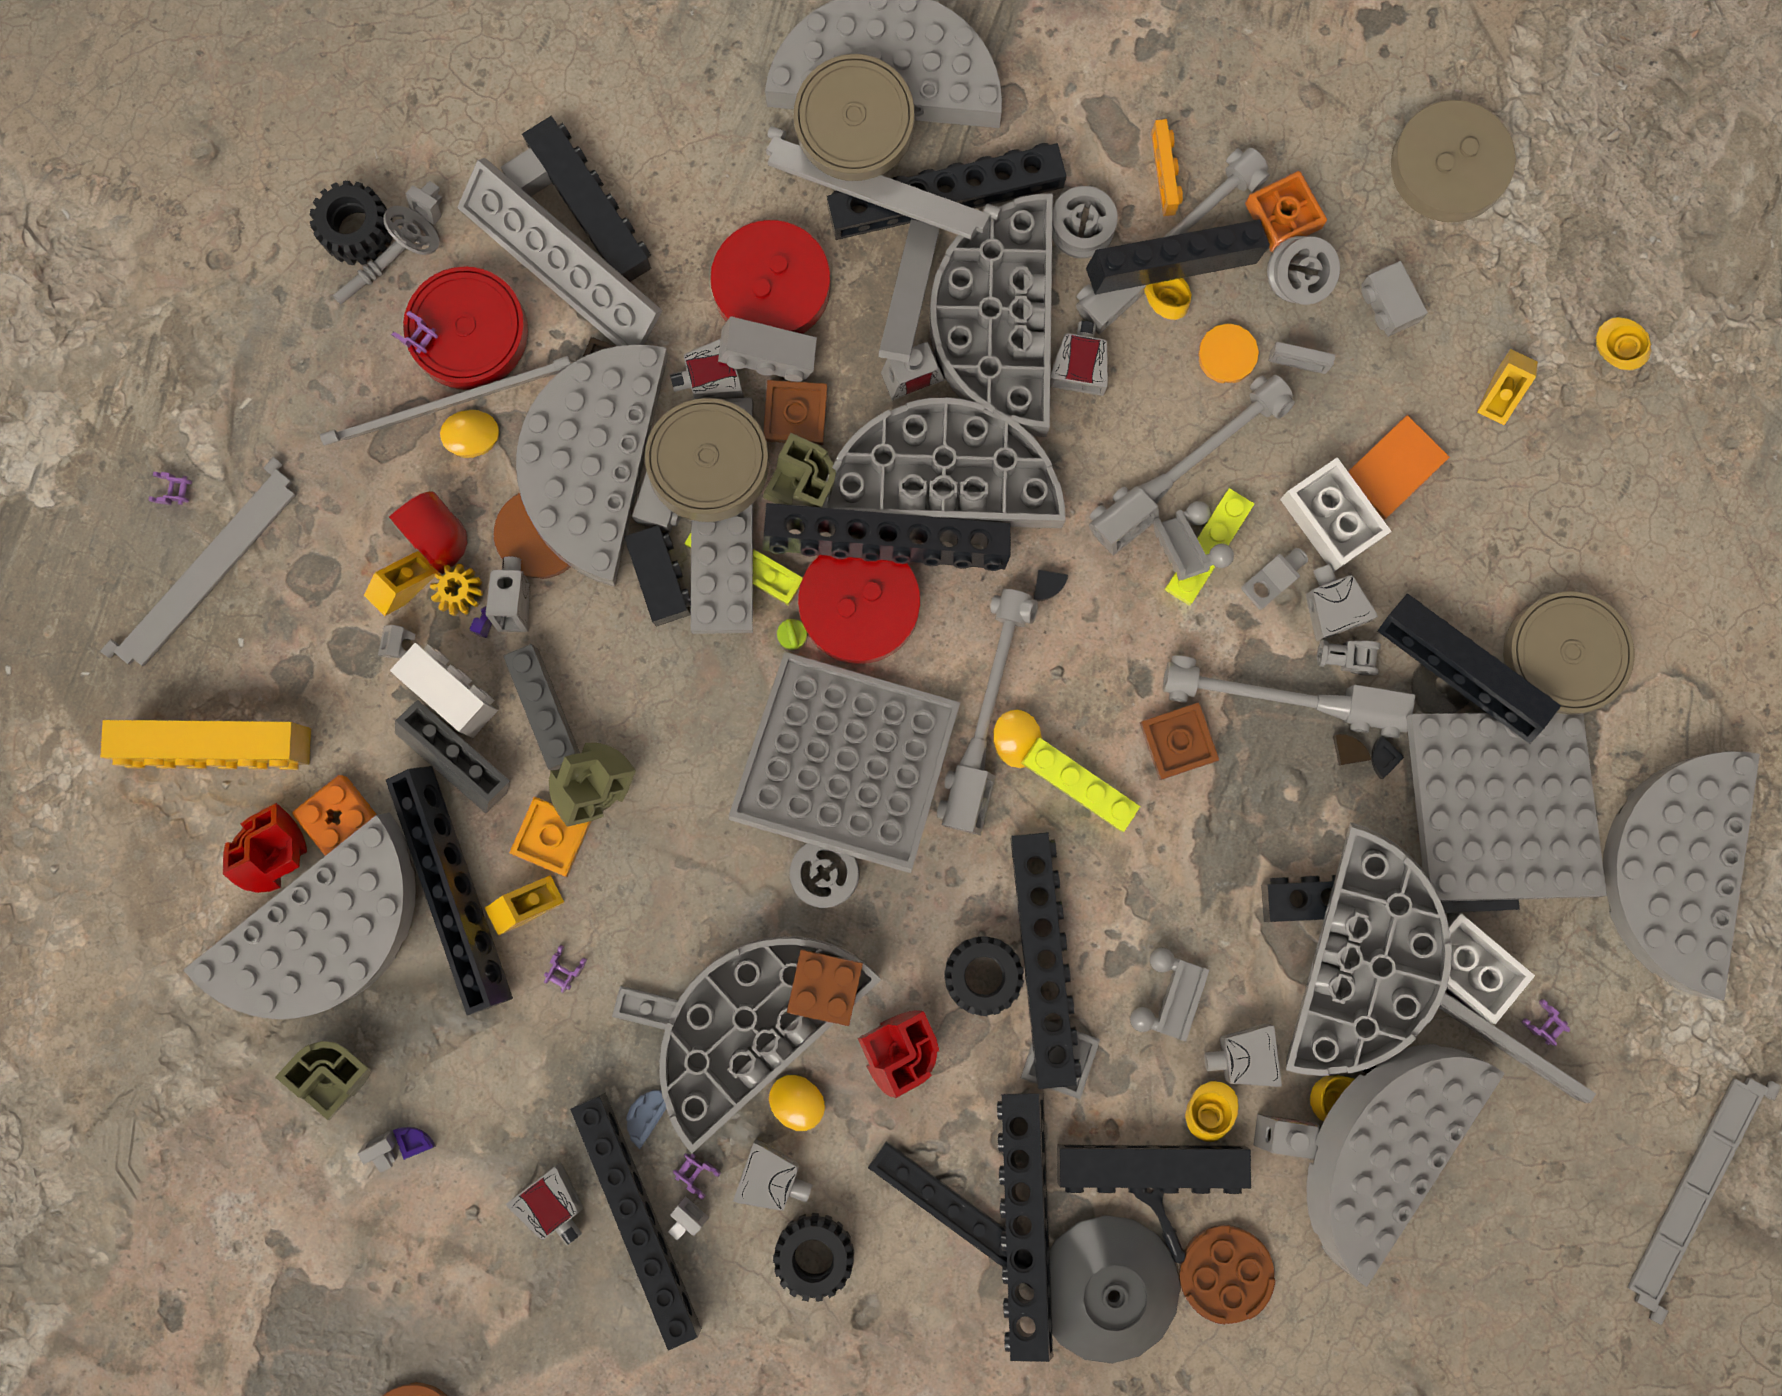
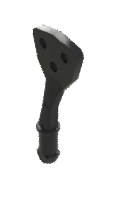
[1133,1188,1186,1264]

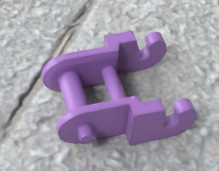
[391,311,438,354]
[149,472,192,505]
[544,945,587,993]
[1522,999,1570,1046]
[673,1153,721,1199]

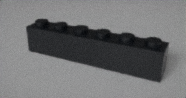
[522,115,652,282]
[1086,219,1270,295]
[1377,593,1561,744]
[1057,1144,1251,1194]

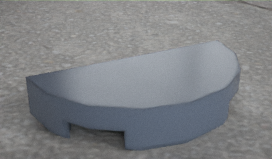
[626,1090,667,1149]

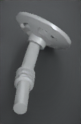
[332,206,439,305]

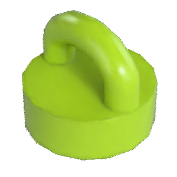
[777,619,807,650]

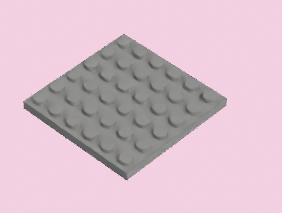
[729,652,960,873]
[1406,713,1607,901]

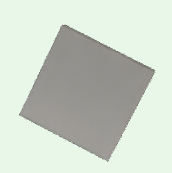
[1020,1020,1100,1099]

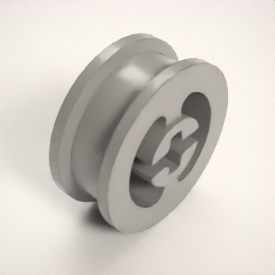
[1052,186,1118,259]
[1267,236,1340,305]
[790,843,859,908]

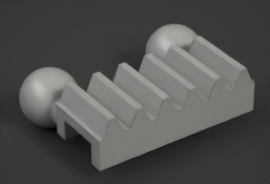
[1153,501,1234,581]
[1130,947,1209,1042]

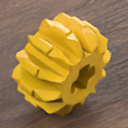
[430,564,483,616]

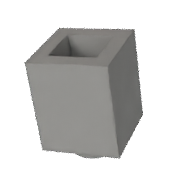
[501,148,552,197]

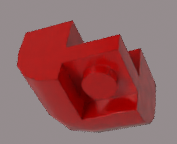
[389,491,468,575]
[223,803,307,893]
[858,1010,940,1098]

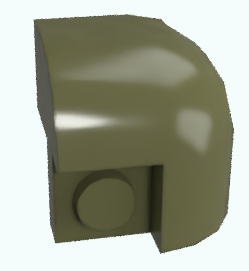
[763,433,836,508]
[549,742,636,827]
[275,1041,371,1120]

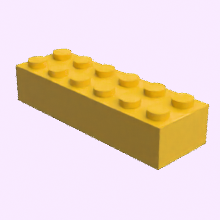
[100,720,311,770]

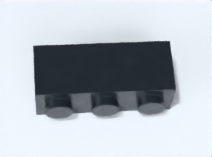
[624,525,691,627]

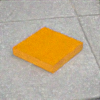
[509,796,592,877]

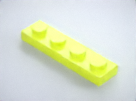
[1164,488,1254,606]
[684,533,802,606]
[1021,738,1141,832]

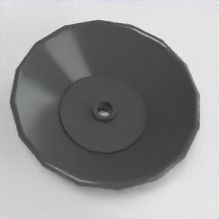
[1050,1215,1180,1364]

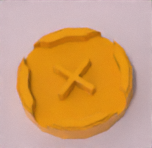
[1198,323,1259,384]

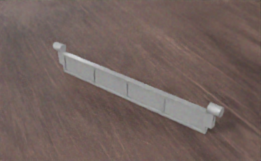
[766,126,1002,239]
[320,356,571,446]
[100,457,296,666]
[1627,1078,1782,1325]

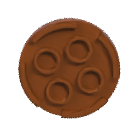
[494,493,570,579]
[1179,1225,1275,1325]

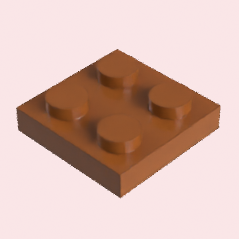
[764,380,828,445]
[1140,702,1219,780]
[787,949,863,1026]

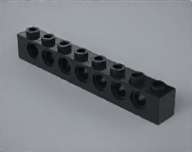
[827,143,1066,240]
[763,503,1011,571]
[386,766,513,1016]
[1010,832,1082,1089]
[1261,875,1520,922]
[570,1092,702,1351]
[997,1093,1054,1362]

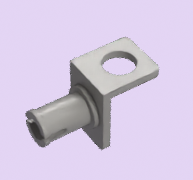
[1241,548,1308,610]

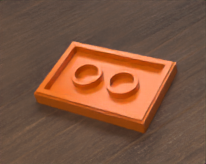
[1348,415,1450,520]

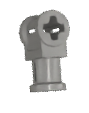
[1317,639,1381,676]

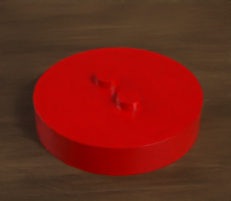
[711,220,831,334]
[403,266,528,390]
[798,555,920,664]

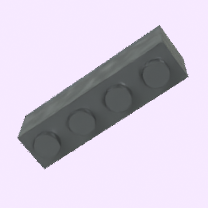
[503,644,580,771]
[395,700,510,813]

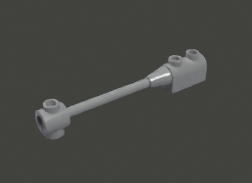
[1076,148,1270,335]
[1089,375,1295,556]
[937,589,1038,836]
[1163,656,1415,738]

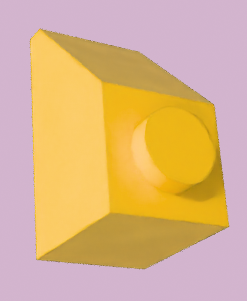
[1477,349,1538,425]
[364,551,438,616]
[485,875,564,936]

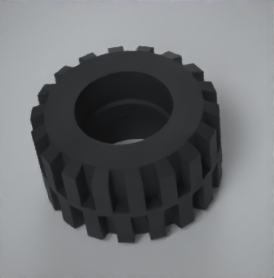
[309,180,393,265]
[944,936,1024,1016]
[773,1213,854,1302]

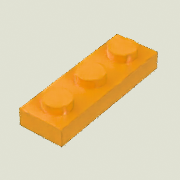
[1151,119,1183,217]

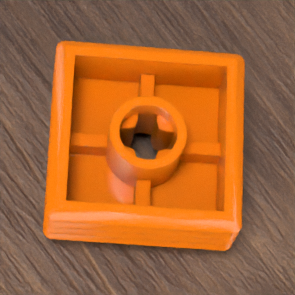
[1245,171,1327,252]
[292,775,377,856]

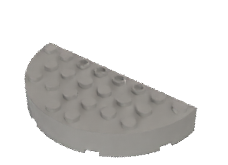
[765,0,1002,128]
[929,194,1053,437]
[516,345,668,587]
[823,398,1065,529]
[1603,752,1760,1001]
[183,812,416,1019]
[1286,822,1452,1076]
[659,936,881,1154]
[1307,1044,1505,1287]

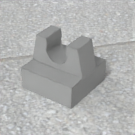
[406,181,442,225]
[378,625,416,658]
[357,1130,397,1173]
[668,1196,709,1240]

